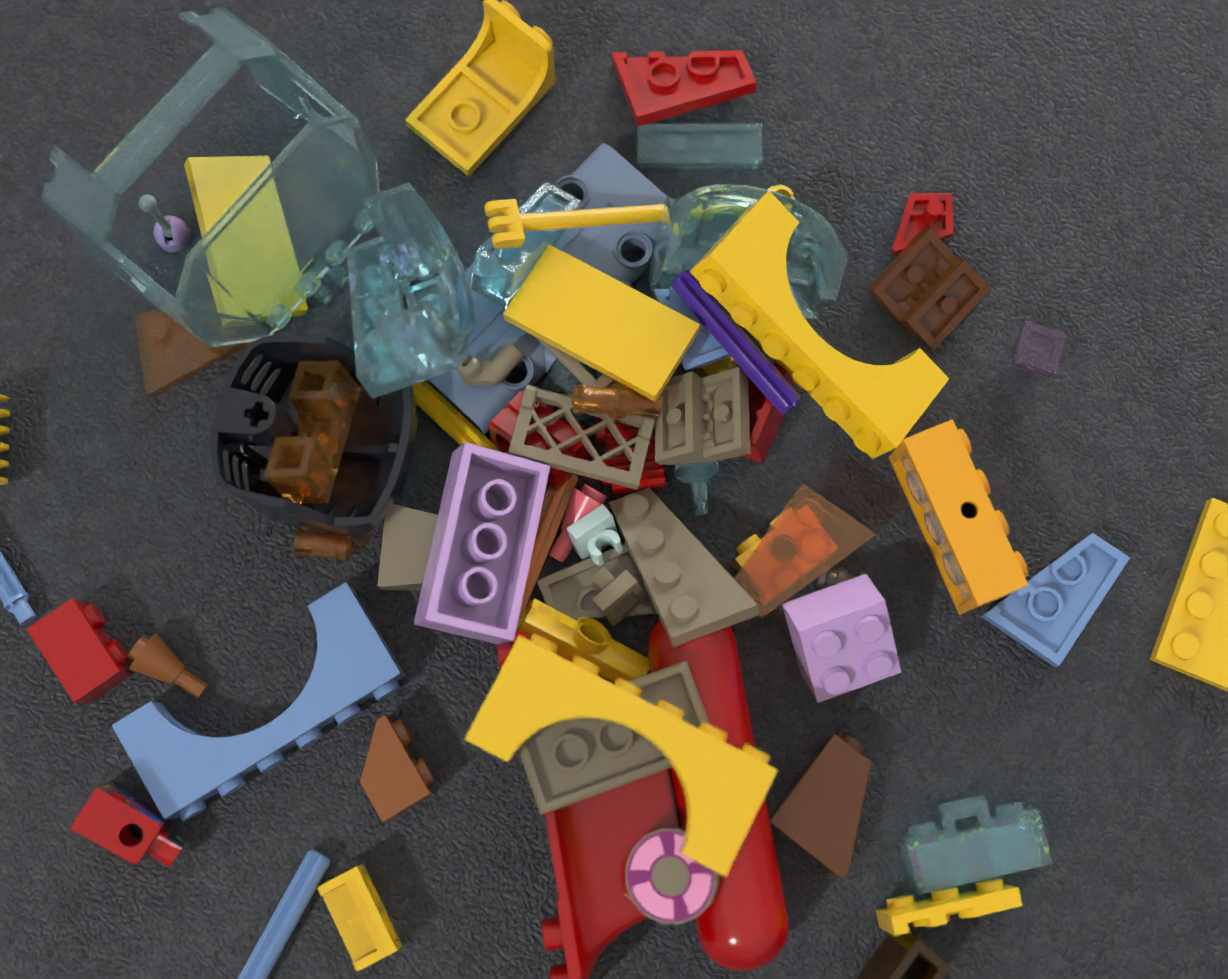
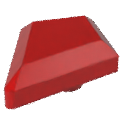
[891,193,953,254]

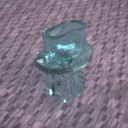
[674,461,720,515]

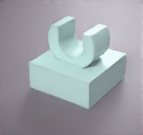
[567,504,623,566]

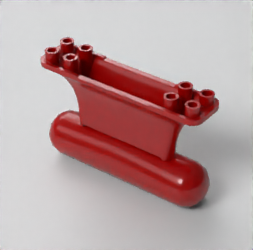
[497,618,789,979]

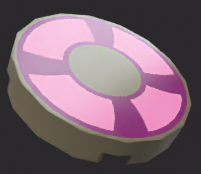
[626,827,720,924]

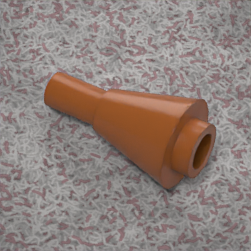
[127,633,208,699]

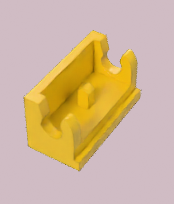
[317,864,403,972]

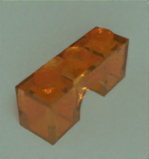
[264,360,361,503]

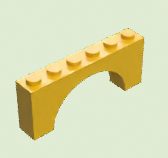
[689,191,949,459]
[465,633,778,877]

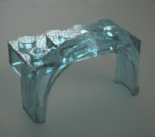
[347,182,475,399]
[648,184,849,320]

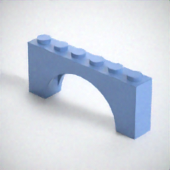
[111,582,406,822]

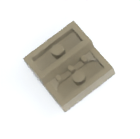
[655,367,750,465]

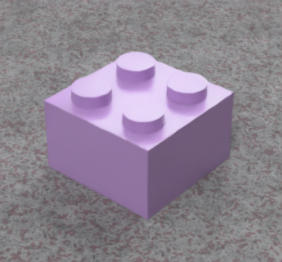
[782,574,901,703]

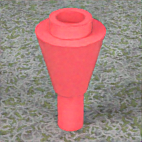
[549,484,610,563]

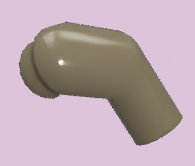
[457,343,524,386]

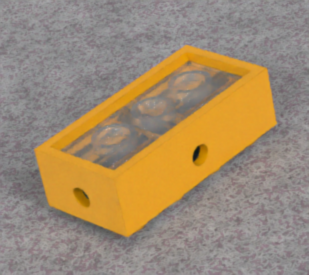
[888,419,1028,615]

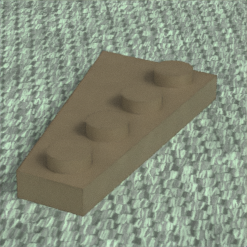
[609,488,759,648]

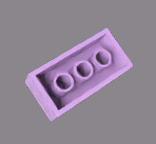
[414,442,550,644]

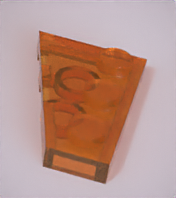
[134,298,270,399]

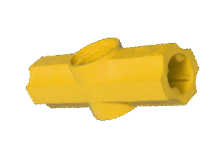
[516,598,650,684]

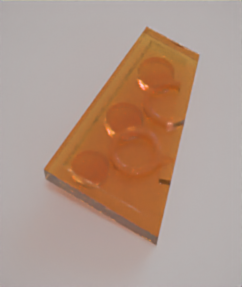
[734,483,876,619]

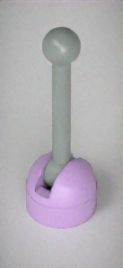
[138,195,191,252]

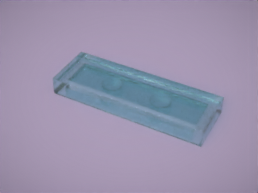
[637,124,763,169]

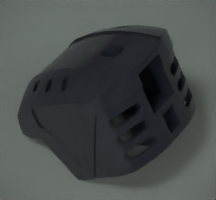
[211,334,418,535]

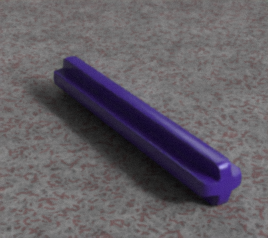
[672,270,800,414]

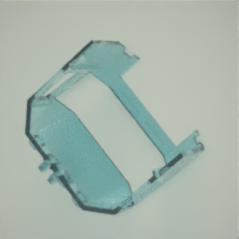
[41,7,381,347]

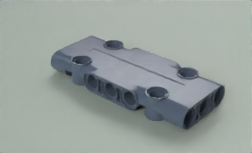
[396,143,690,435]

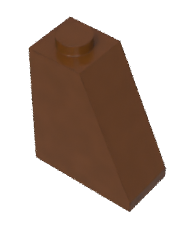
[769,733,871,879]

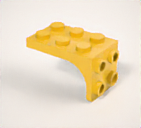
[405,0,556,177]

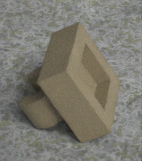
[591,567,647,627]

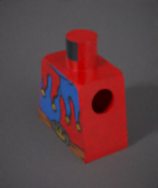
[70,780,185,868]

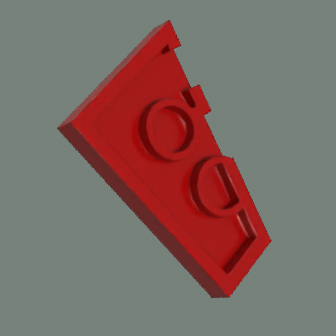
[612,50,756,127]

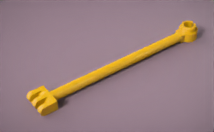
[484,185,796,249]

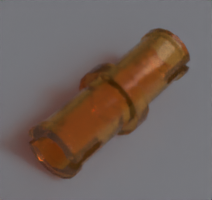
[571,383,663,419]

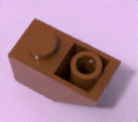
[360,715,436,822]

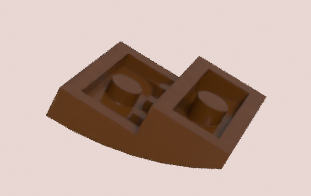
[866,228,991,351]

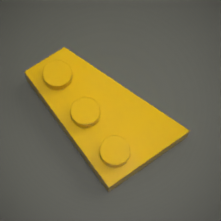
[875,878,1022,936]

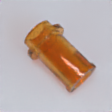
[294,528,352,564]

